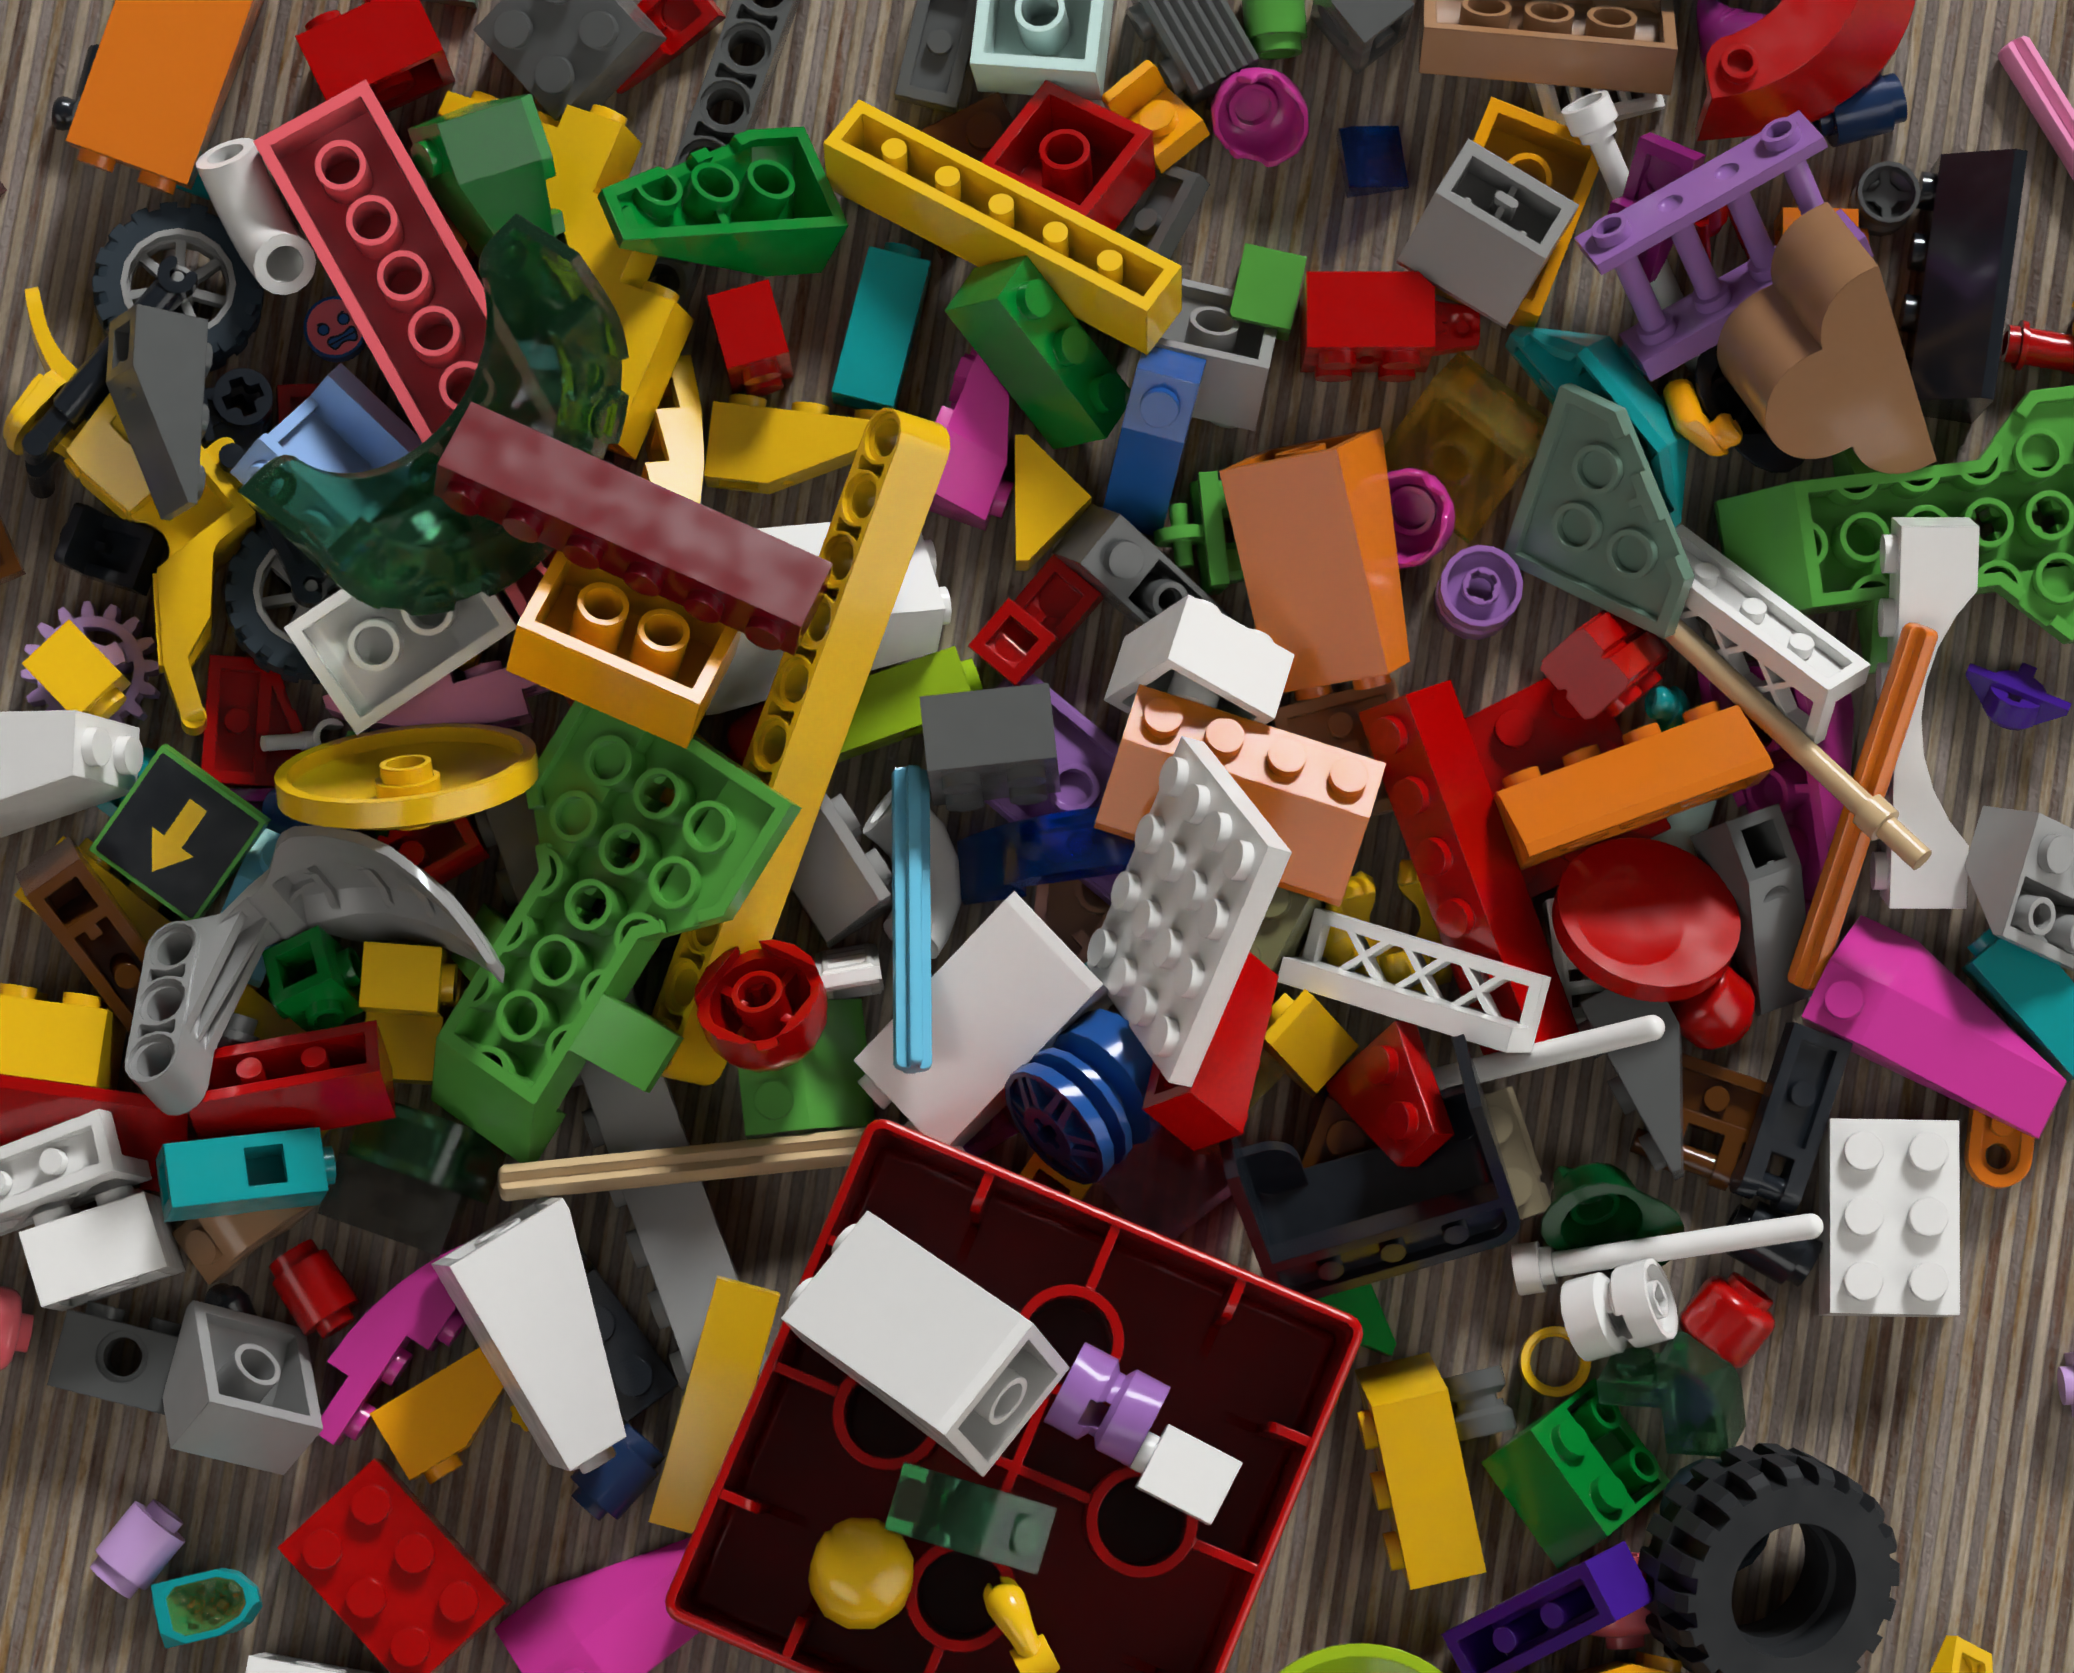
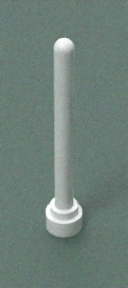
[1561,90,1699,373]
[1432,1015,1665,1091]
[1511,1213,1824,1296]

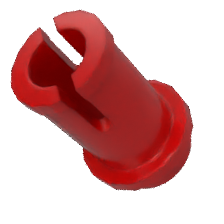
[2000,320,2074,374]

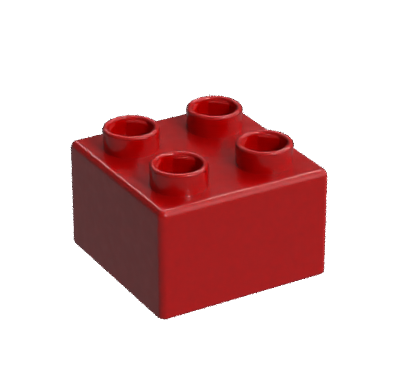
[665,1119,1363,1673]

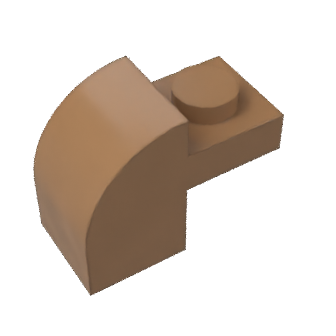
[172,1194,328,1286]

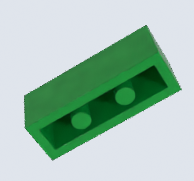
[945,255,1131,449]

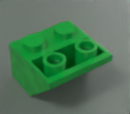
[1481,1378,1670,1569]

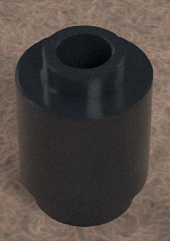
[1725,1198,1823,1287]

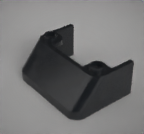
[1219,1034,1520,1299]

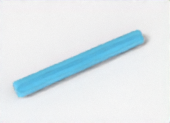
[891,765,932,1074]

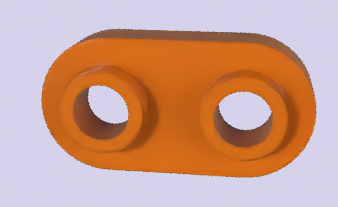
[1964,1107,2035,1189]

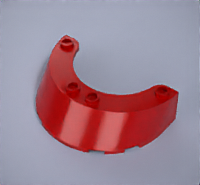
[1695,0,1915,141]

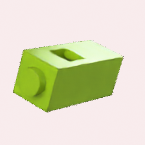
[837,646,983,763]

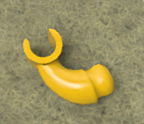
[983,1576,1060,1673]

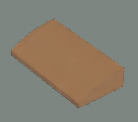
[1419,0,1678,95]

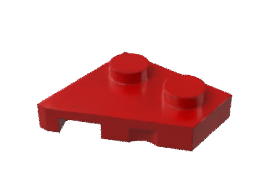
[1325,1020,1455,1167]

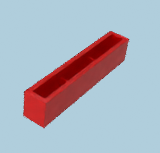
[1358,679,1579,1056]

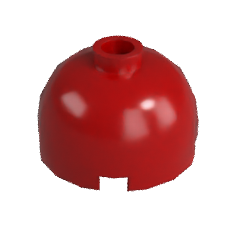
[694,939,828,1073]

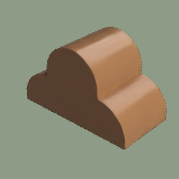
[1717,202,1937,474]

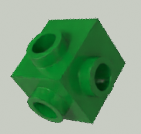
[262,925,364,1032]

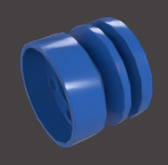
[1005,1009,1163,1185]

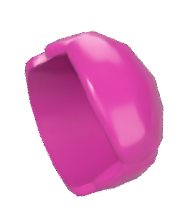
[1210,67,1309,167]
[1387,467,1455,569]

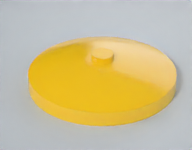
[274,723,539,831]

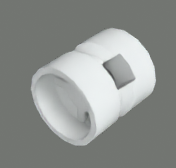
[1560,1258,1678,1361]

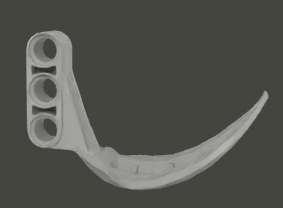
[125,825,505,1116]

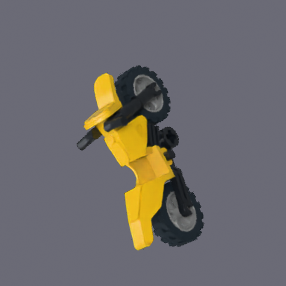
[3,202,387,736]

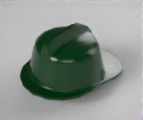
[1540,1162,1684,1272]

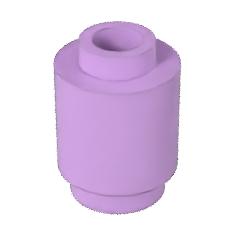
[90,1499,185,1599]

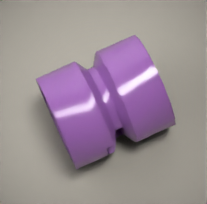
[1433,545,1523,640]
[1043,1342,1171,1467]

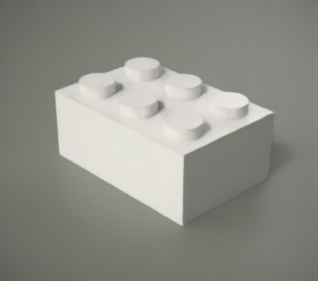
[1819,1118,1960,1317]

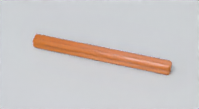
[1787,623,1938,991]

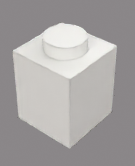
[1130,1424,1243,1525]

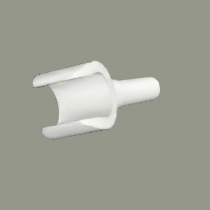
[260,718,344,751]

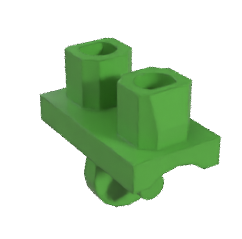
[1153,471,1245,595]

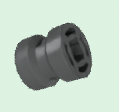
[1848,161,1921,237]
[1443,1365,1517,1442]

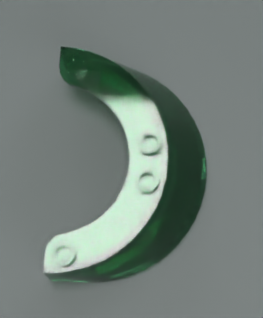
[238,213,629,616]

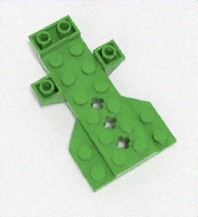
[1714,385,2074,675]
[431,701,802,1163]

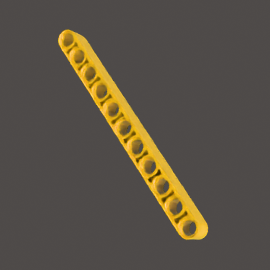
[651,408,950,1086]

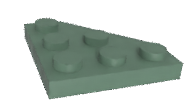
[1503,383,1695,639]

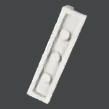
[1675,524,1871,744]
[1278,908,1551,1053]
[0,1109,152,1236]

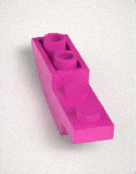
[318,1244,466,1445]

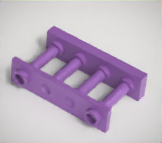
[1574,110,1874,382]

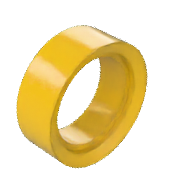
[1518,1326,1591,1397]

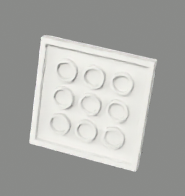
[1086,736,1292,1088]

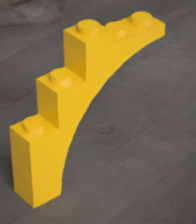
[438,90,695,460]

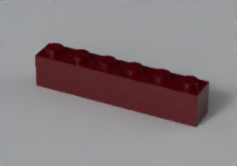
[434,402,833,656]

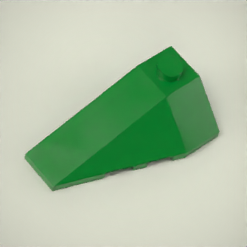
[408,94,580,347]
[597,126,849,277]

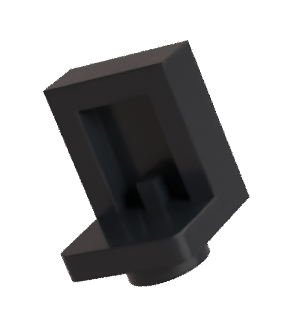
[54,502,167,596]

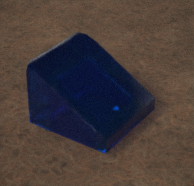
[1336,126,1409,198]

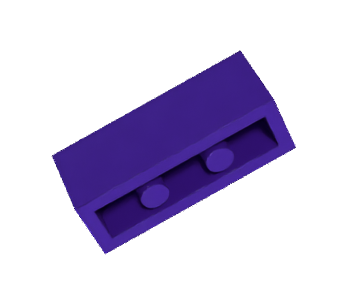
[1441,1541,1654,1673]

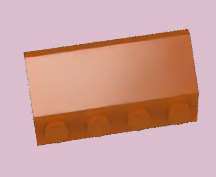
[1093,684,1386,907]
[1494,701,1774,871]

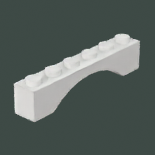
[1870,517,1980,909]

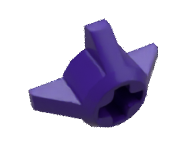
[1965,662,2072,731]

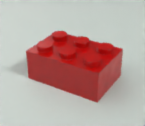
[277,1458,512,1673]

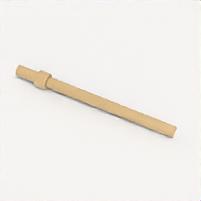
[1664,619,1932,870]

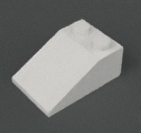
[284,517,520,735]

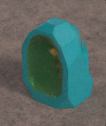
[151,1568,263,1649]

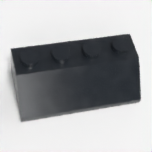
[1899,149,2028,424]

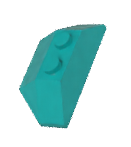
[1505,326,1689,528]

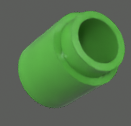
[1242,0,1308,60]

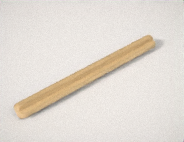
[497,1128,865,1201]

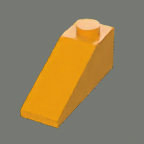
[370,1347,505,1485]

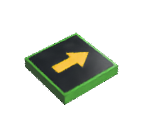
[89,744,271,921]

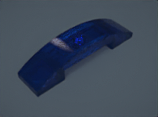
[957,807,1135,905]

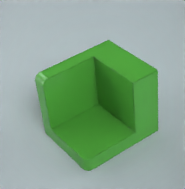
[1230,243,1307,341]

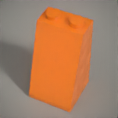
[65,0,264,195]
[1219,427,1410,701]

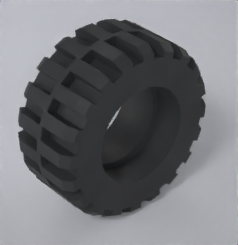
[1638,1443,1900,1673]

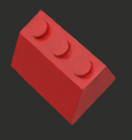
[0,1074,199,1193]

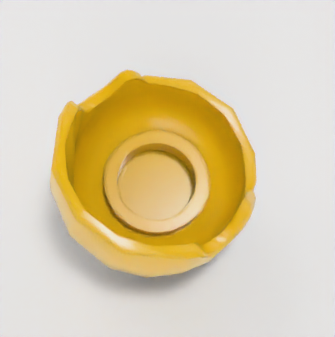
[808,1518,914,1629]

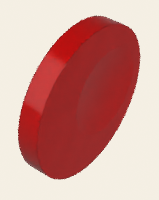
[1552,837,1741,1002]

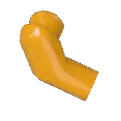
[1663,379,1743,457]

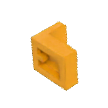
[1101,60,1210,173]

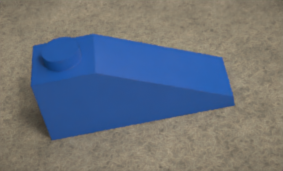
[1103,346,1207,536]

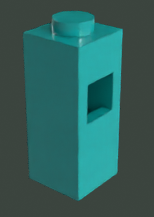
[831,242,931,410]
[1961,927,2074,1082]
[156,1127,336,1222]

